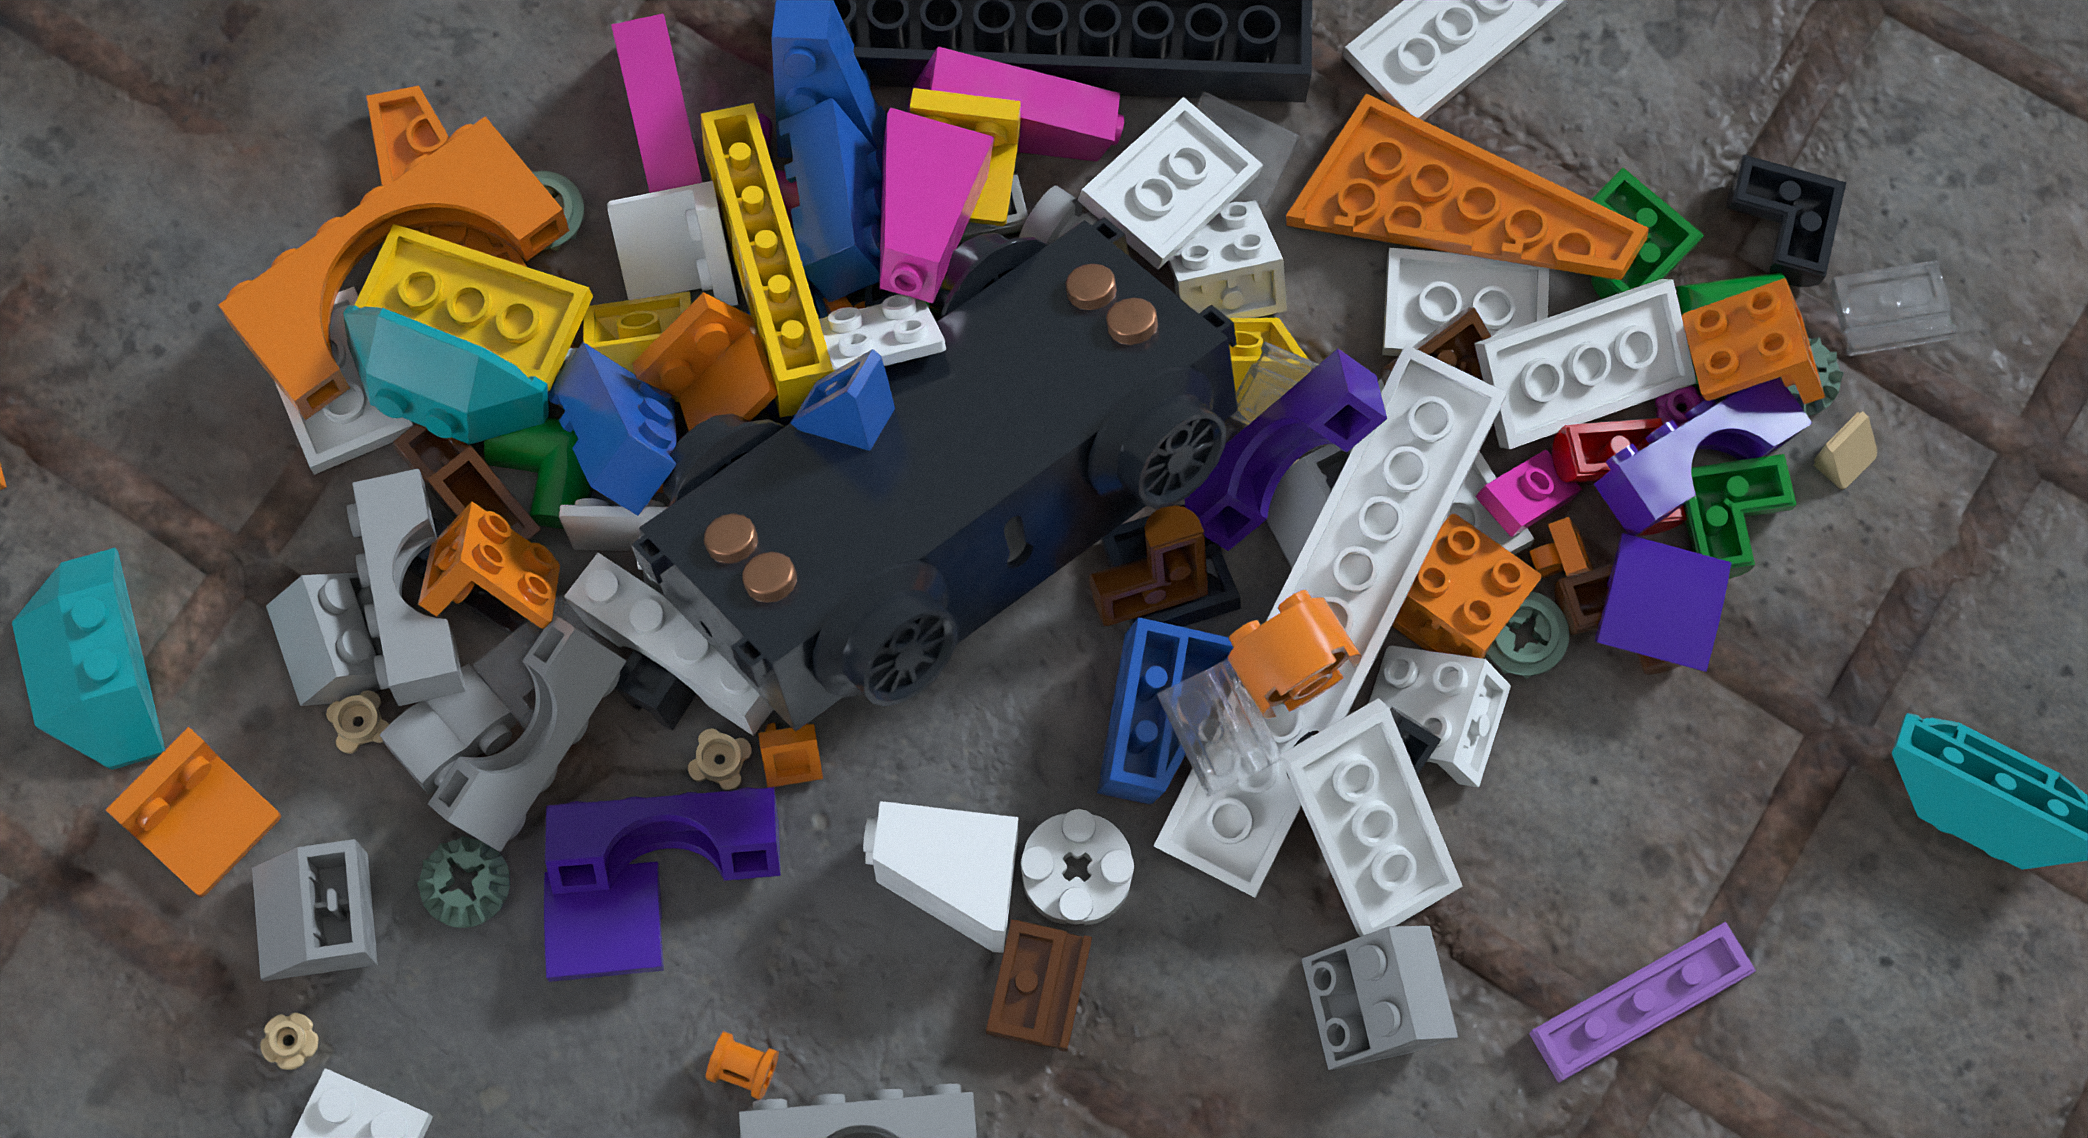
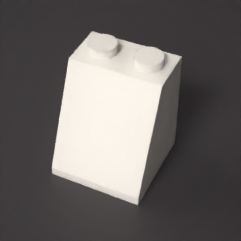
[863,801,1018,953]

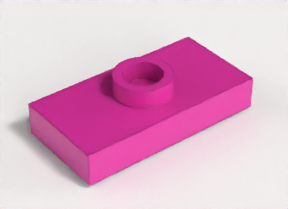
[1475,449,1582,537]

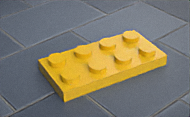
[354,223,593,392]

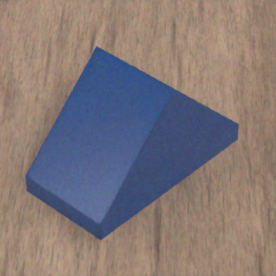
[790,349,895,451]

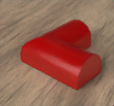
[1552,418,1687,536]

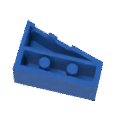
[772,0,887,158]
[778,98,883,302]
[548,342,677,516]
[1097,617,1234,805]

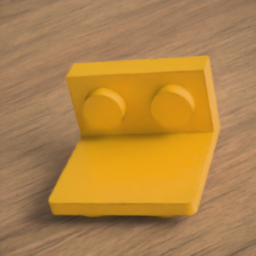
[910,88,1021,226]

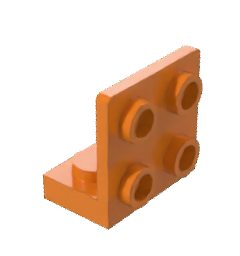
[1682,278,1825,404]
[632,292,777,431]
[418,502,560,629]
[1392,514,1541,659]
[106,727,281,897]

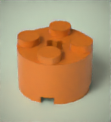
[1227,590,1362,719]

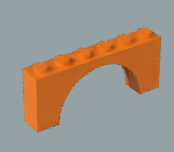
[218,116,570,420]

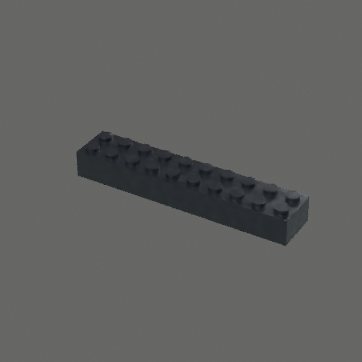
[834,0,1313,103]

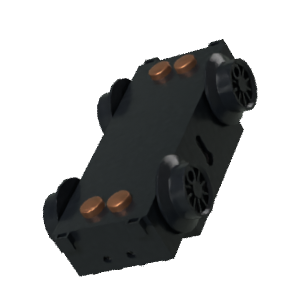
[631,217,1238,732]

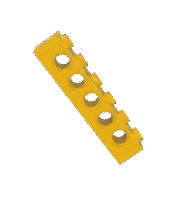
[701,103,834,418]

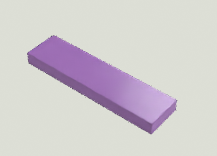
[1529,922,1756,1083]

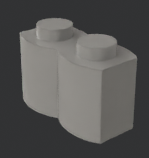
[380,664,516,795]

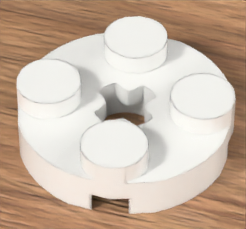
[1021,809,1134,926]

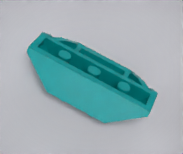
[343,305,549,444]
[12,547,165,770]
[1891,713,2088,870]

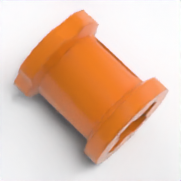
[705,1032,779,1100]

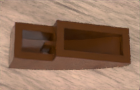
[393,423,541,541]

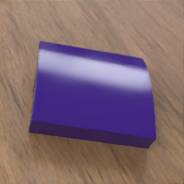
[1595,533,1731,672]
[544,861,664,982]

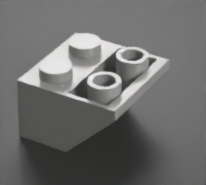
[1266,444,1354,569]
[266,573,383,706]
[252,839,378,981]
[1301,926,1458,1070]

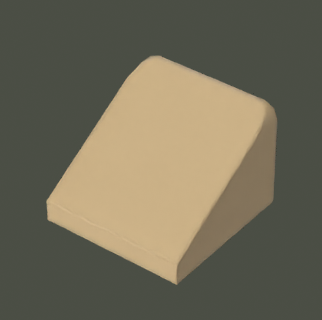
[1814,411,1877,490]

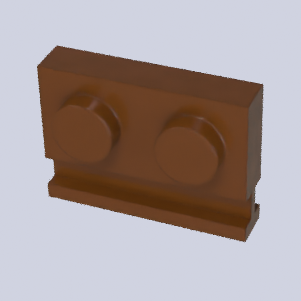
[986,919,1092,1052]

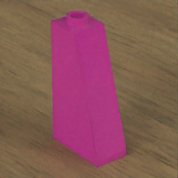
[611,13,703,193]
[907,47,1124,162]
[880,108,994,303]

